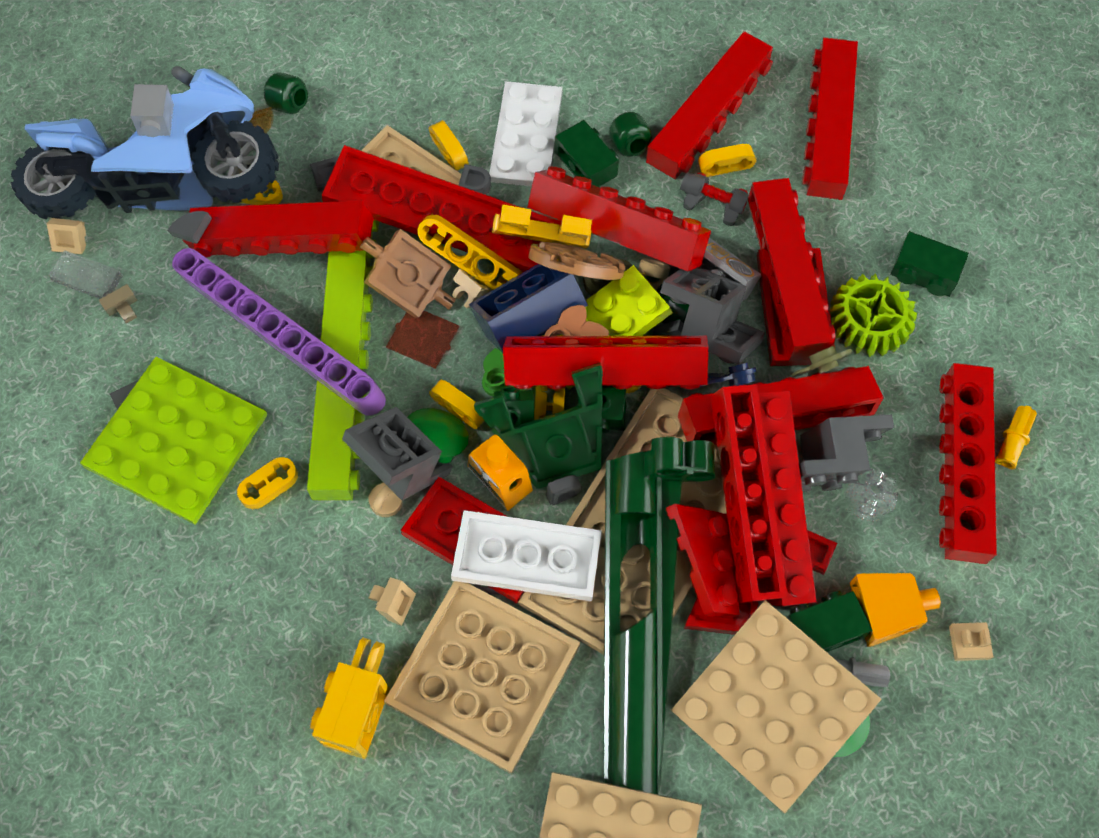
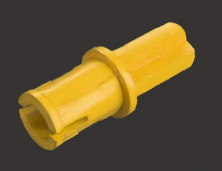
[995,405,1037,470]

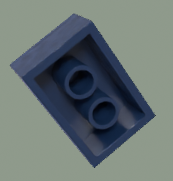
[469,264,588,353]

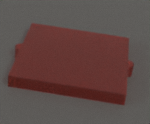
[386,311,459,369]

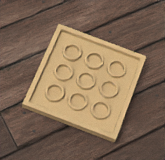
[384,581,580,774]
[671,600,882,813]
[539,772,702,838]

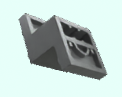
[660,267,765,365]
[342,407,453,500]
[799,414,894,492]

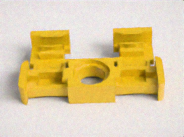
[492,205,592,249]

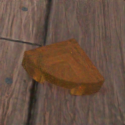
[249,107,274,134]

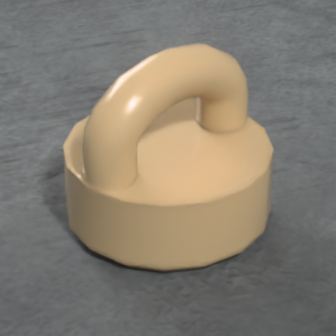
[638,258,671,289]
[369,483,403,517]

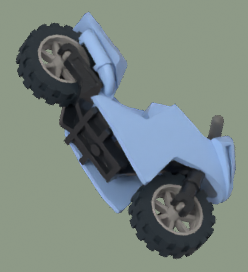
[11,66,279,219]

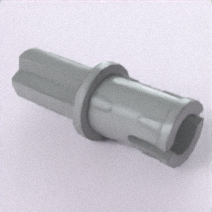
[835,657,890,687]

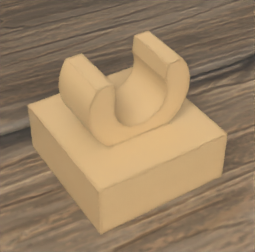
[46,218,86,254]
[452,269,492,308]
[368,577,416,626]
[949,622,993,661]

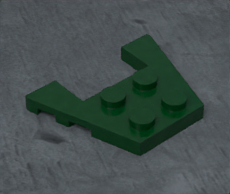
[474,363,603,489]

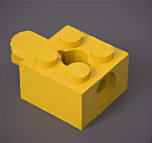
[310,637,390,759]

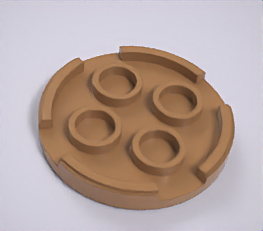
[529,242,625,280]

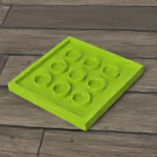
[80,357,268,525]

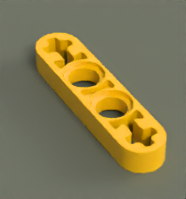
[418,215,523,290]

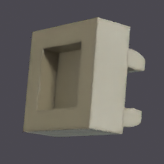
[99,284,138,324]

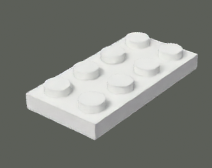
[489,81,562,186]
[451,510,602,602]

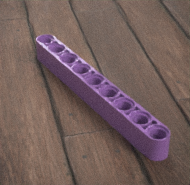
[172,248,386,415]

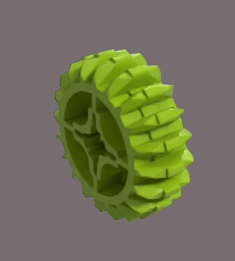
[829,273,917,357]

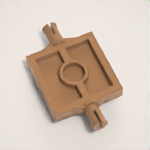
[360,229,456,318]

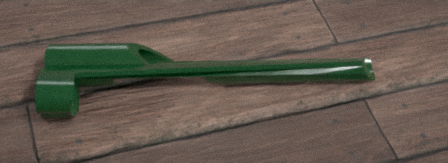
[603,437,715,794]

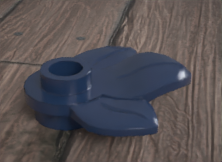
[699,362,757,388]

